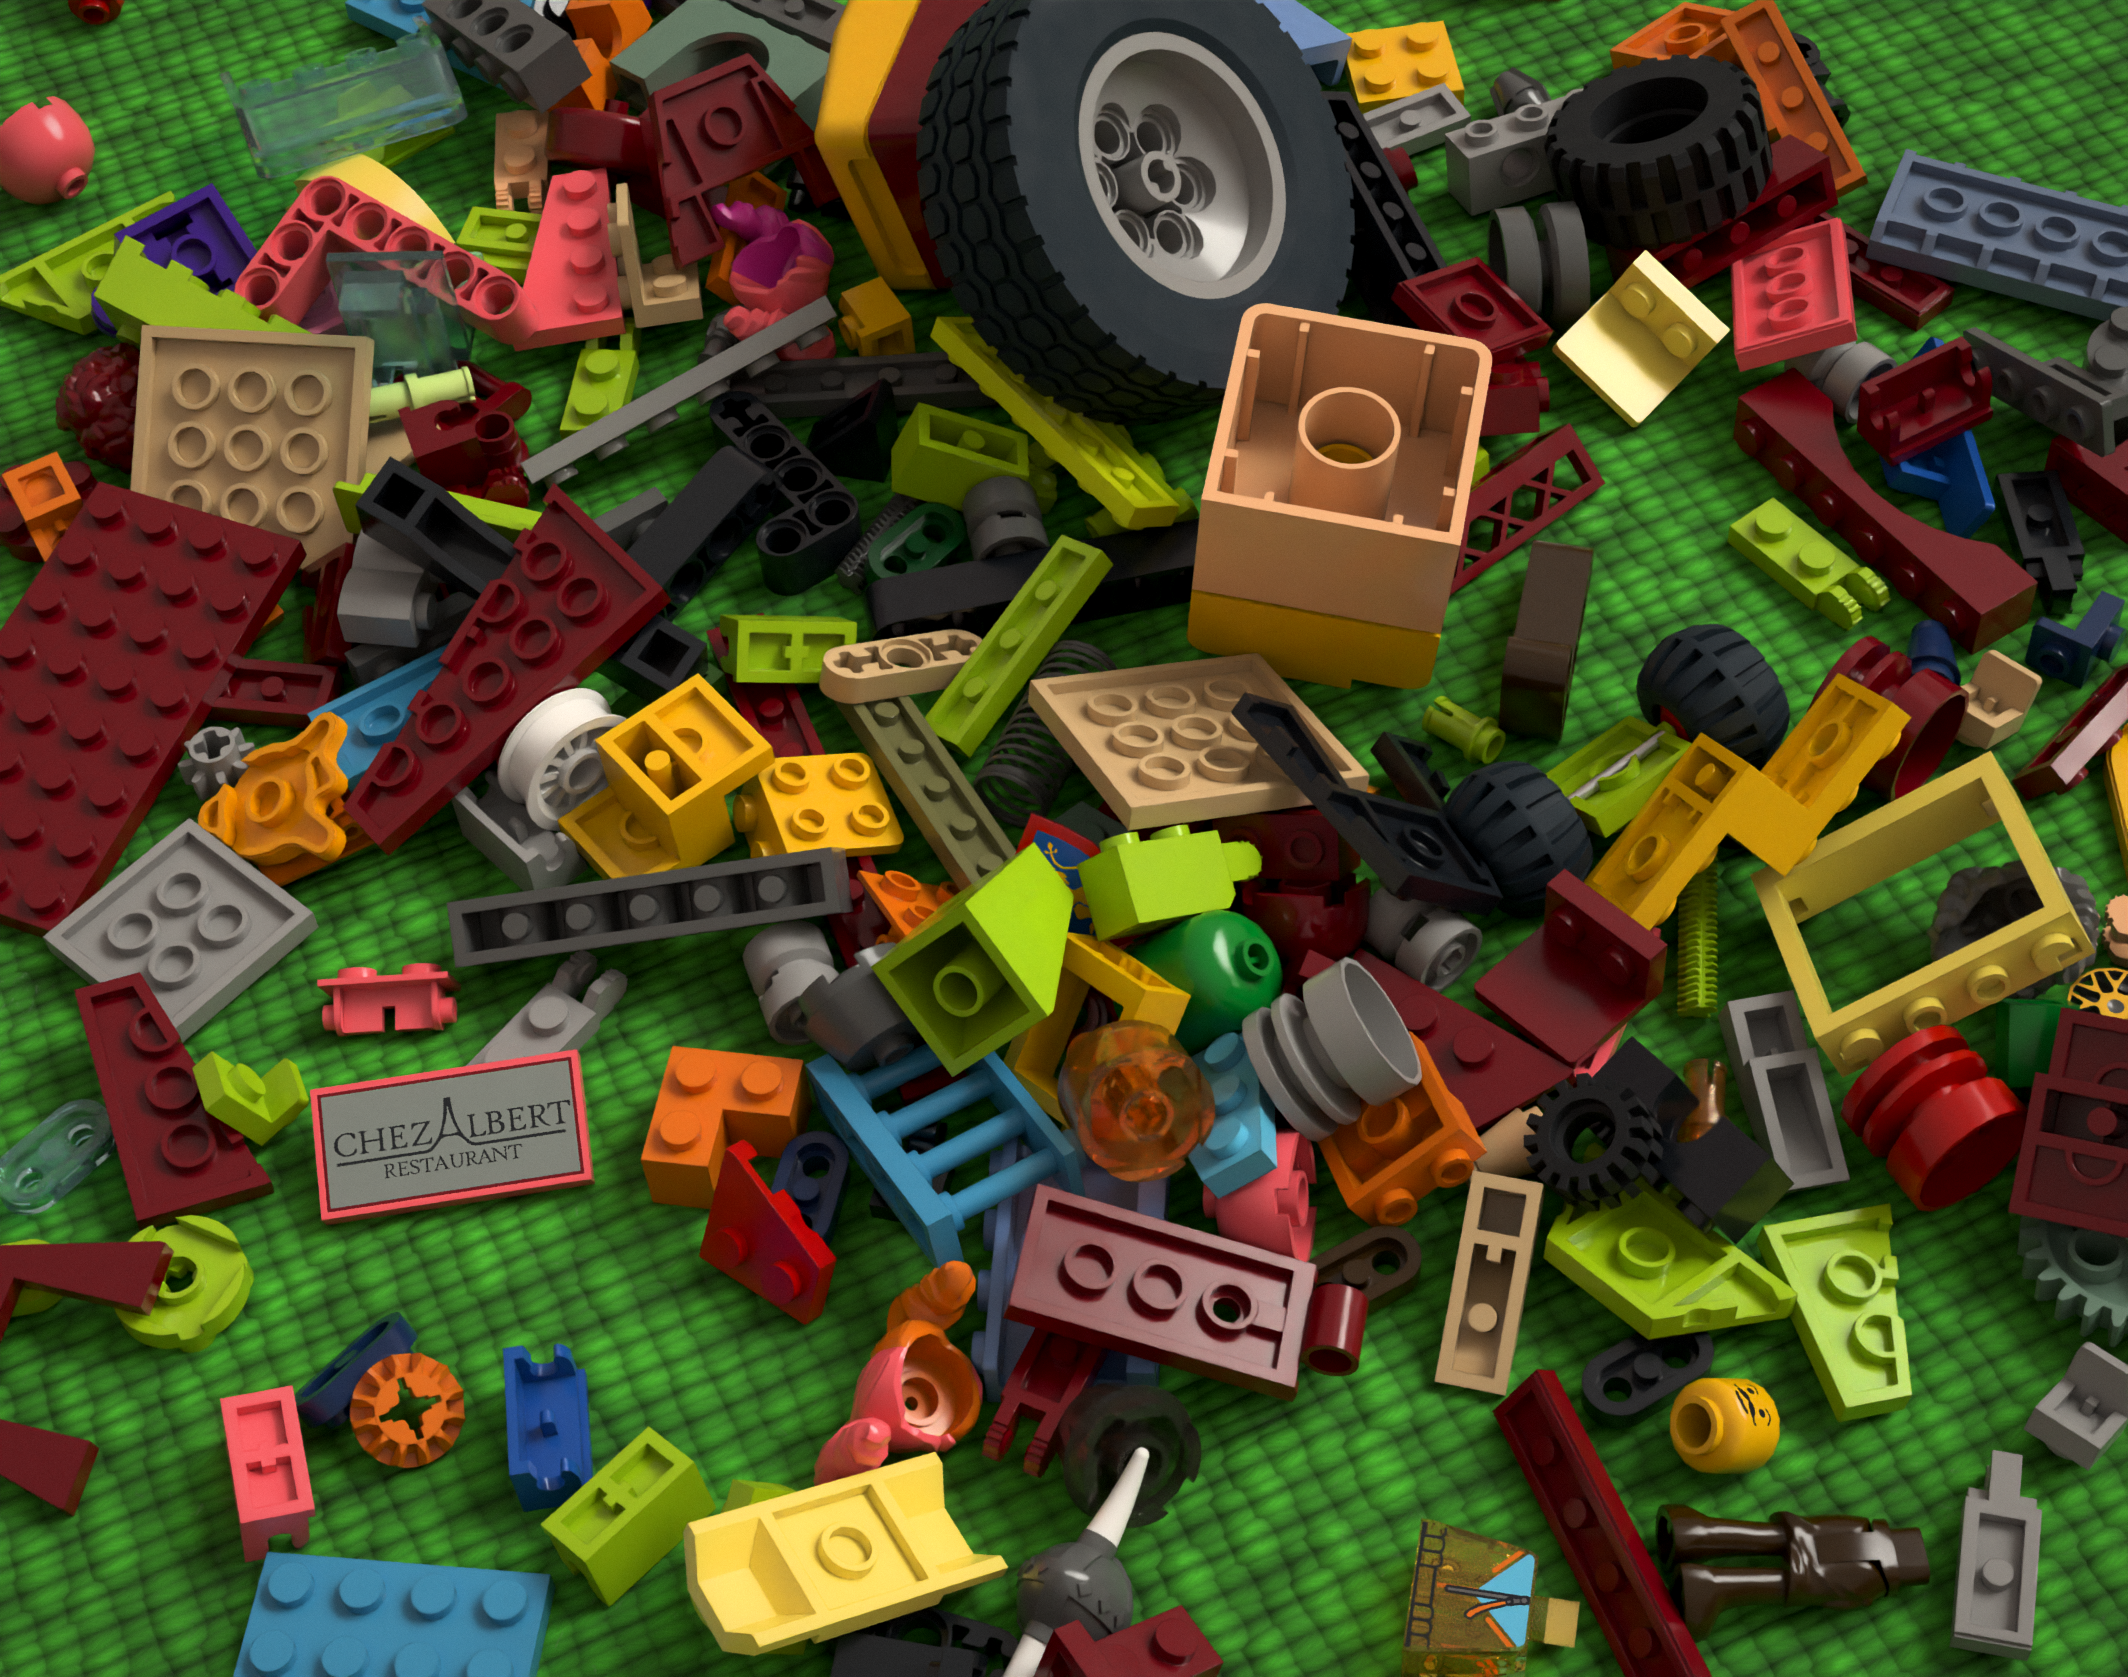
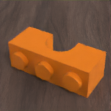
[547,0,653,114]

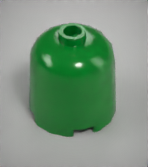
[1113,910,1283,1065]

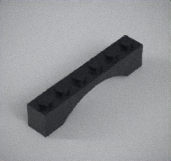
[355,456,708,704]

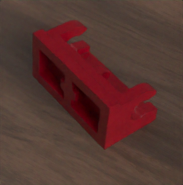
[1857,336,1993,467]
[398,400,489,488]

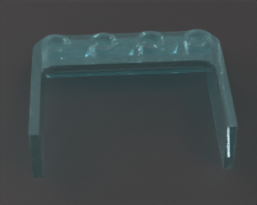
[219,15,468,178]

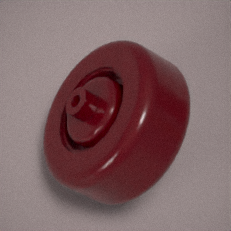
[544,99,651,190]

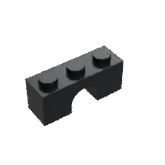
[1587,1036,1794,1245]

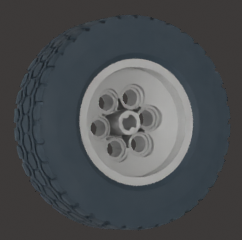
[916,0,1355,426]

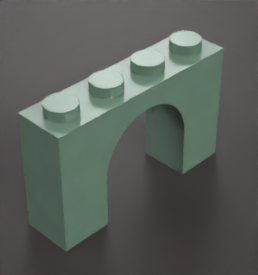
[609,0,830,175]

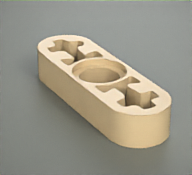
[819,629,982,704]

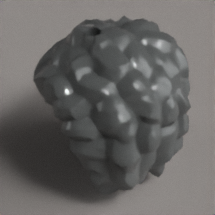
[1926,860,2100,999]

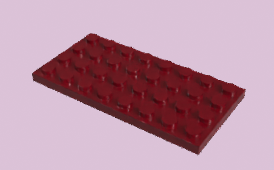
[0,481,307,938]

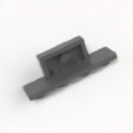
[1963,327,2128,457]

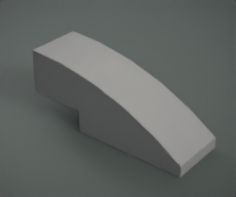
[1718,990,1850,1194]

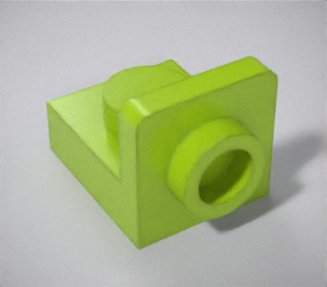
[192,1051,309,1146]

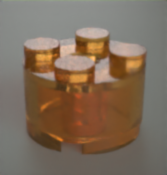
[1057,1020,1215,1182]

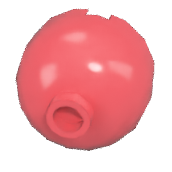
[0,96,95,205]
[1203,1128,1317,1262]

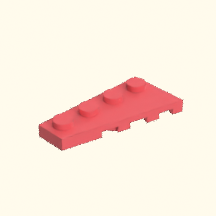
[513,167,626,352]

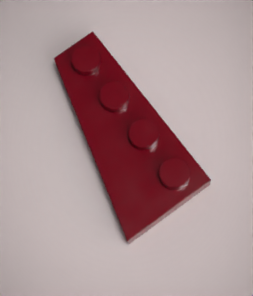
[74,972,274,1231]

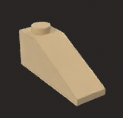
[1435,1170,1546,1396]

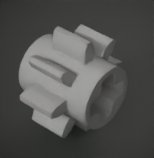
[178,726,256,801]

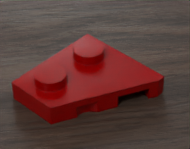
[699,1139,837,1325]

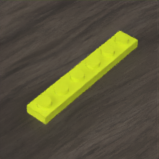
[930,317,1180,530]

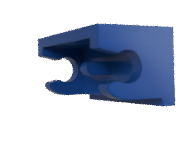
[503,1344,594,1512]

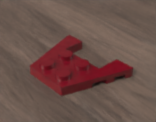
[647,53,841,271]

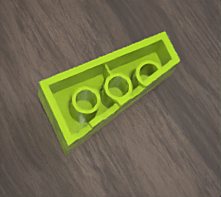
[94,235,312,350]

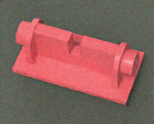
[317,963,461,1037]

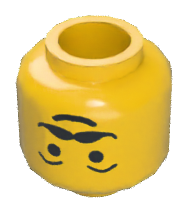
[1670,1378,1780,1474]

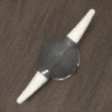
[1002,1447,1149,1677]

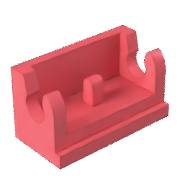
[220,1385,315,1563]

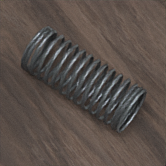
[973,640,1118,827]

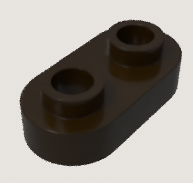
[1307,1225,1422,1316]

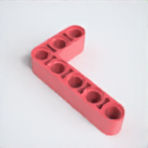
[234,176,539,345]

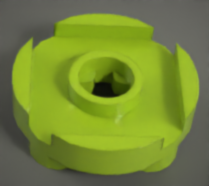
[114,1215,254,1353]

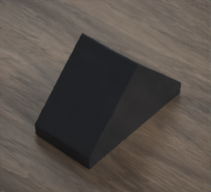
[805,377,899,483]

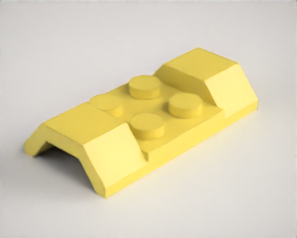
[683,1452,1008,1656]

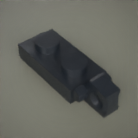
[1993,470,2085,615]

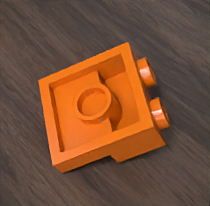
[1609,2,1746,73]
[1317,1031,1487,1227]

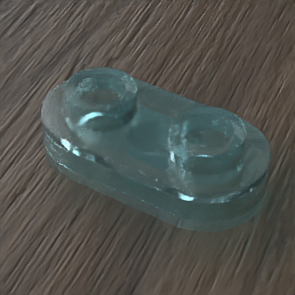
[0,1099,116,1215]

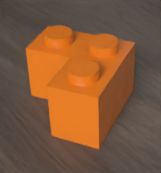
[641,1046,813,1209]

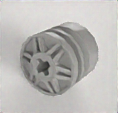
[1242,957,1422,1142]

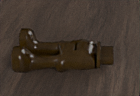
[1655,1504,1930,1643]

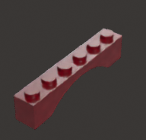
[1733,367,2038,655]

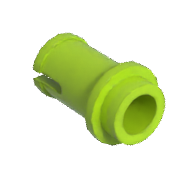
[1422,696,1506,764]

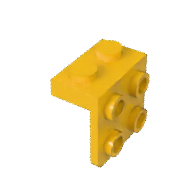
[733,753,904,859]

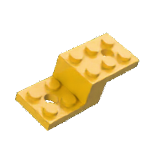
[1583,673,1911,931]

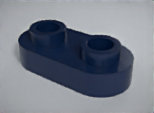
[771,1131,852,1247]
[295,1312,418,1429]

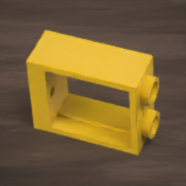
[1003,932,1191,1146]

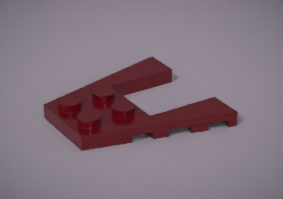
[0,1241,174,1516]

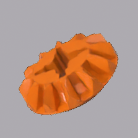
[350,1353,466,1468]

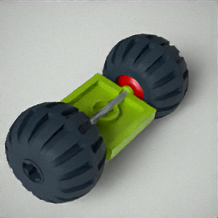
[1445,624,1790,919]

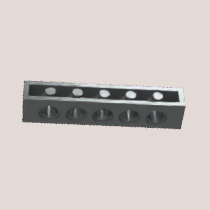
[447,847,854,968]

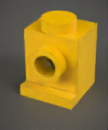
[838,276,916,357]

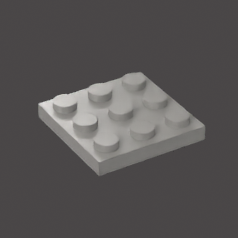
[43,818,319,1043]

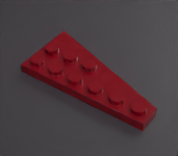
[343,483,672,856]

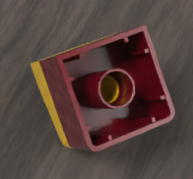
[814,0,990,290]

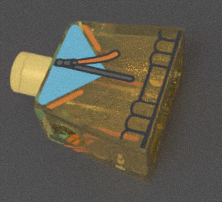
[1401,1518,1580,1677]

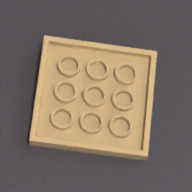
[130,325,375,570]
[1028,653,1370,831]

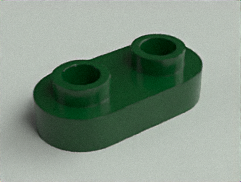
[864,502,966,585]

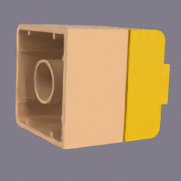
[1187,303,1492,689]

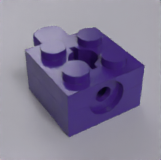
[91,183,257,338]

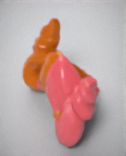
[813,1260,983,1486]

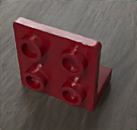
[1474,869,1668,1069]

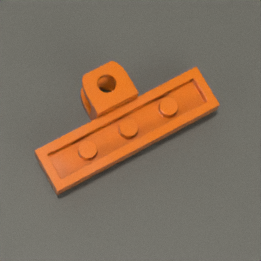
[1720,0,1868,198]

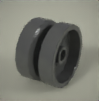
[1487,200,1590,329]

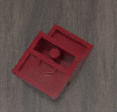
[2008,1007,2128,1238]

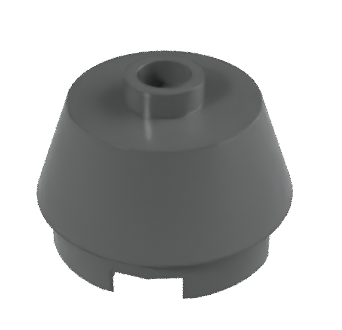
[798,942,922,1072]

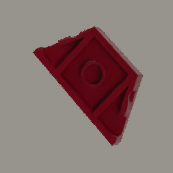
[1353,948,1576,1135]

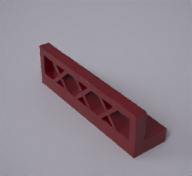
[1450,423,1605,595]

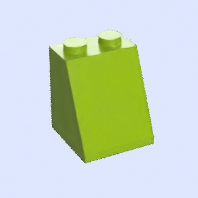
[871,842,1074,1077]

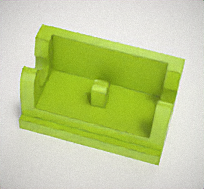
[720,614,857,683]
[540,1426,716,1607]

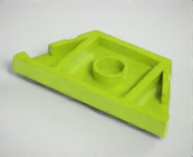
[0,191,176,335]
[1543,1142,1798,1340]

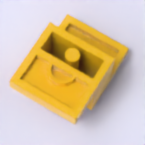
[557,673,775,880]

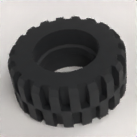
[1544,54,1773,250]

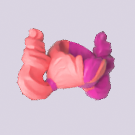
[710,201,837,361]

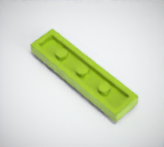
[925,535,1114,758]

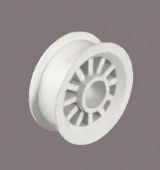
[497,688,626,831]

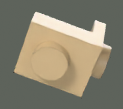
[1955,650,2042,750]

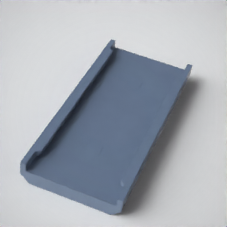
[1865,149,2128,321]

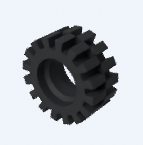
[1524,1073,1663,1211]

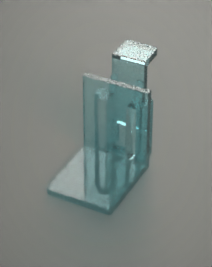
[326,251,484,387]

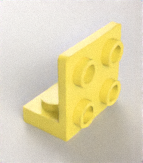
[1552,250,1730,427]

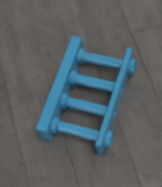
[805,1043,1087,1268]

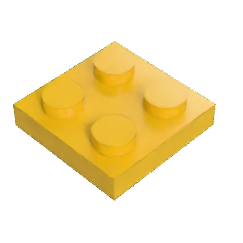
[1344,21,1465,114]

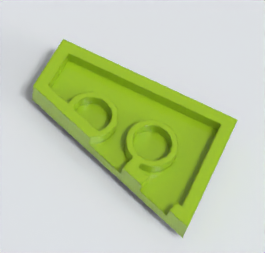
[1756,1203,1912,1422]

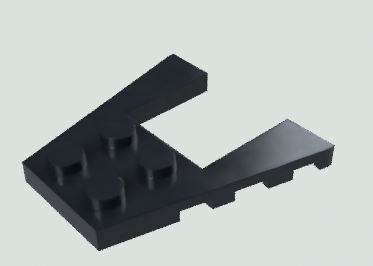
[1231,692,1503,917]

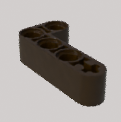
[1498,540,1594,741]

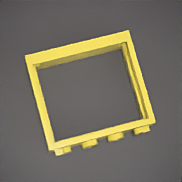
[1750,751,2096,1078]

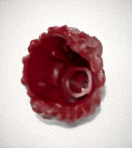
[56,342,140,475]

